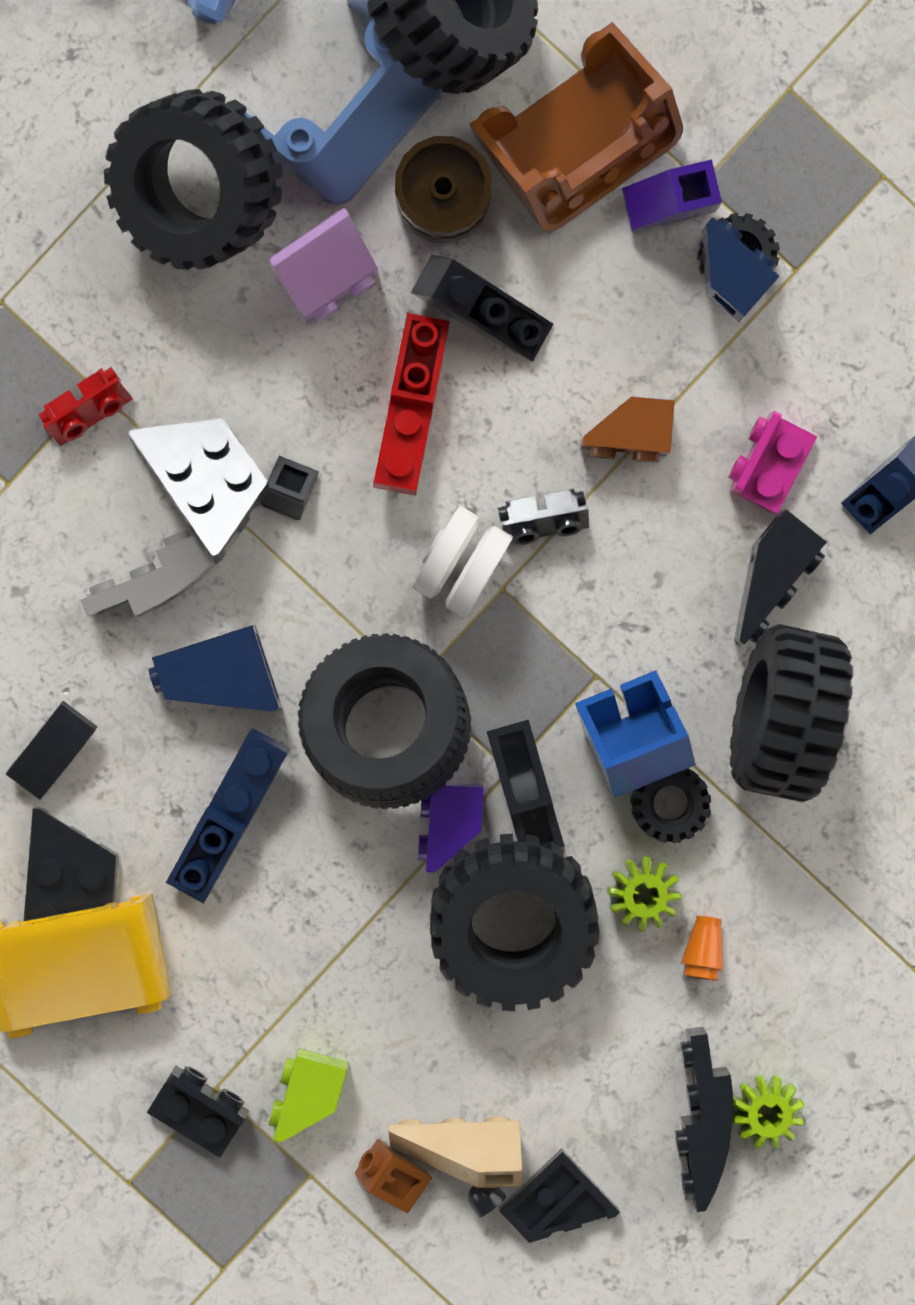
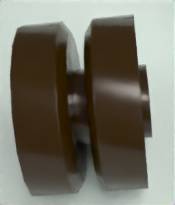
[395,136,491,243]

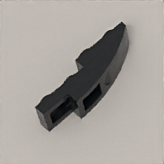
[675,1026,733,1212]

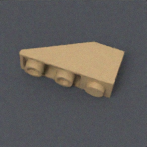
[388,1116,522,1188]

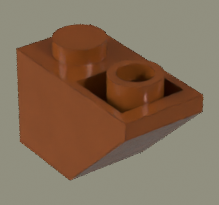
[580,396,675,463]

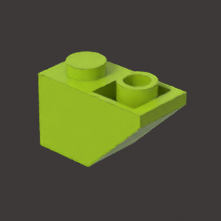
[268,1048,349,1143]

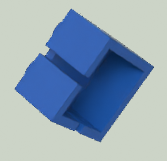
[575,670,696,798]

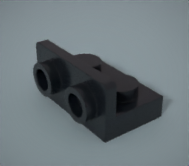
[146,1065,249,1158]

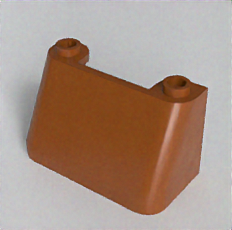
[469,22,683,232]

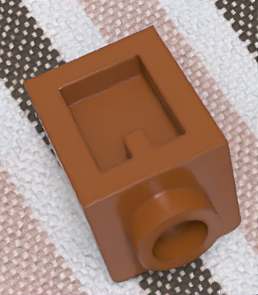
[355,1139,432,1214]

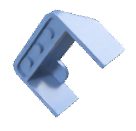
[245,0,442,204]

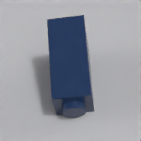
[148,625,282,712]

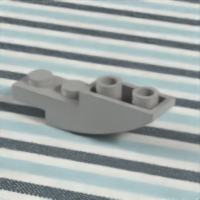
[81,530,241,617]

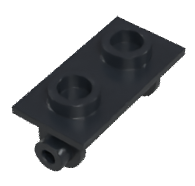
[498,488,589,545]

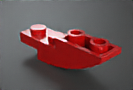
[373,313,450,496]

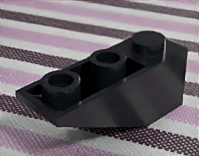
[411,254,553,362]
[734,509,827,645]

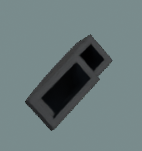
[486,719,565,848]

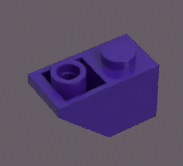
[622,159,722,232]
[418,782,484,873]

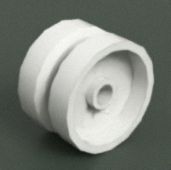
[412,506,513,619]

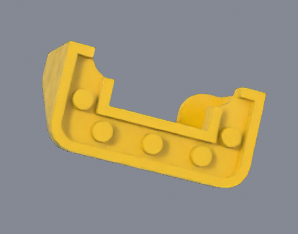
[0,893,172,1038]

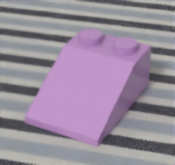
[268,208,379,323]

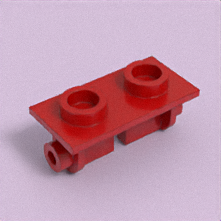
[38,367,133,446]

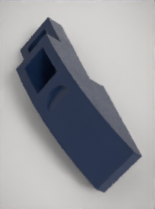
[165,728,290,904]

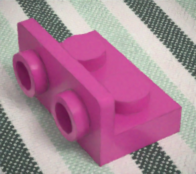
[728,411,818,515]

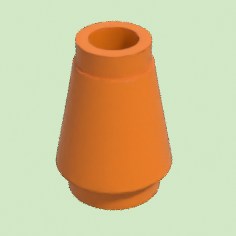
[680,915,724,981]

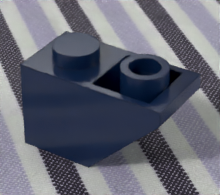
[702,217,780,322]
[841,436,915,535]

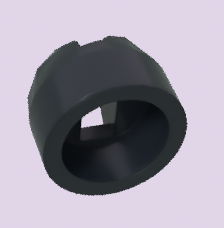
[468,1186,507,1218]

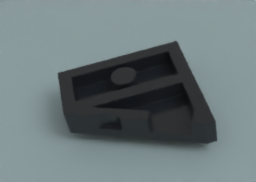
[499,1148,620,1243]

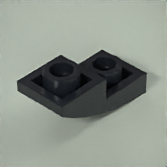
[5,701,98,800]

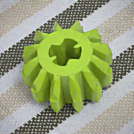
[607,856,682,931]
[733,1074,805,1149]

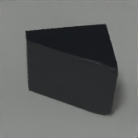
[261,456,319,520]

